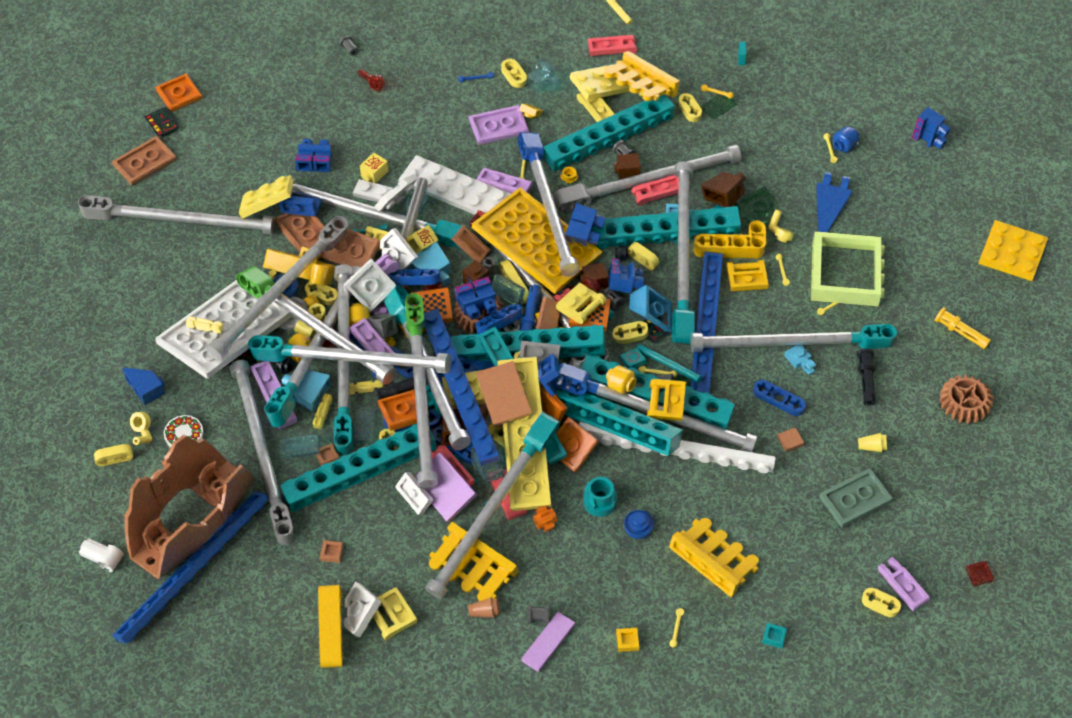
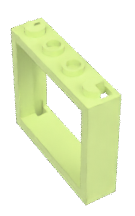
[811,232,884,306]

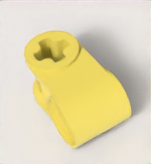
[294,303,326,340]

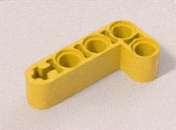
[693,221,766,259]
[263,248,335,286]
[318,585,343,668]

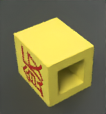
[360,153,388,183]
[405,225,438,254]

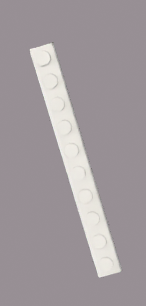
[579,422,776,473]

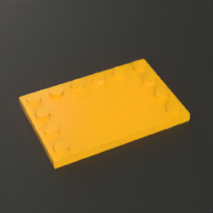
[471,187,602,294]

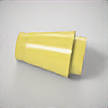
[858,433,887,452]

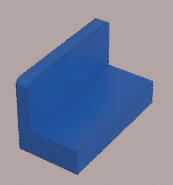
[279,196,322,217]
[537,353,559,397]

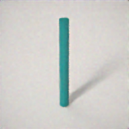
[636,344,702,383]

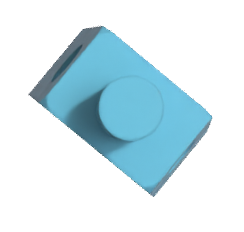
[408,242,451,286]
[282,370,331,413]

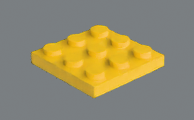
[978,220,1048,281]

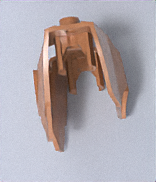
[124,435,254,579]

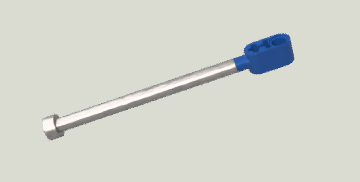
[518,132,579,277]
[551,363,757,453]

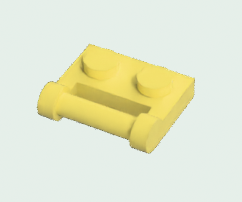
[556,283,606,324]
[373,587,417,641]

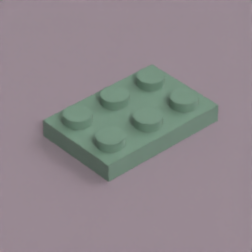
[819,468,893,528]

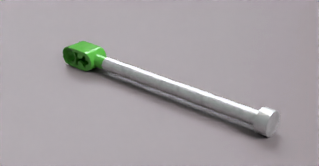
[236,266,396,385]
[405,293,438,489]

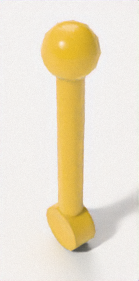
[701,85,734,99]

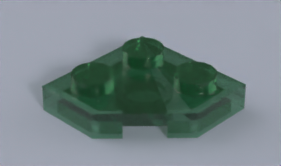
[735,186,775,224]

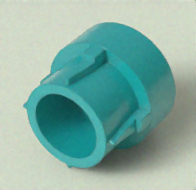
[583,477,618,517]

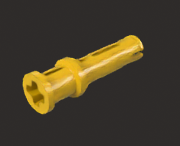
[935,307,991,350]

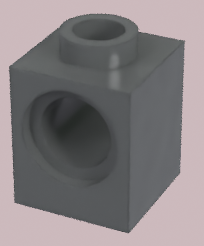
[367,313,398,339]

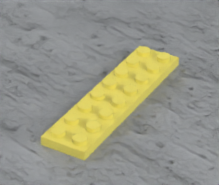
[497,357,551,511]

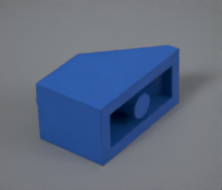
[122,368,165,405]

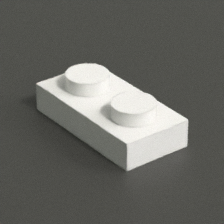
[353,179,393,202]
[395,472,433,515]

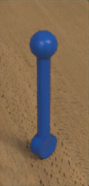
[459,72,494,82]

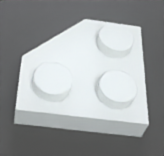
[374,174,418,212]
[380,228,418,270]
[344,582,382,637]

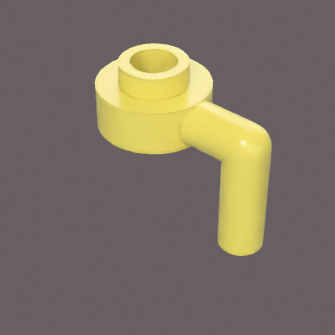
[768,209,794,243]
[130,412,152,445]

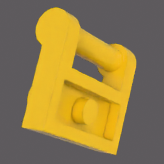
[726,260,769,292]
[647,379,686,421]

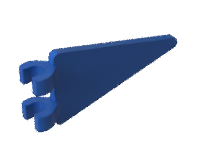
[816,172,852,233]

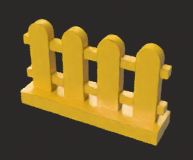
[604,51,680,101]
[669,518,759,597]
[429,522,519,601]

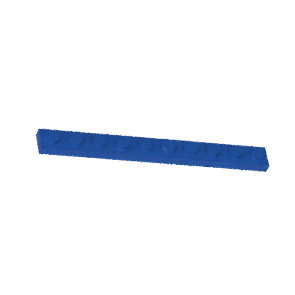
[689,252,723,406]
[424,309,500,466]
[112,492,268,644]

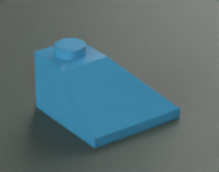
[629,285,672,333]

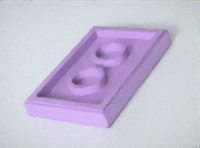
[469,105,529,145]
[415,452,478,522]

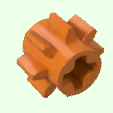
[533,506,558,532]

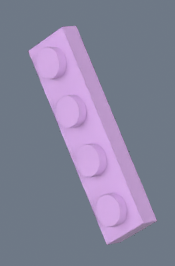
[250,361,297,430]

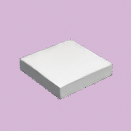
[343,259,396,312]

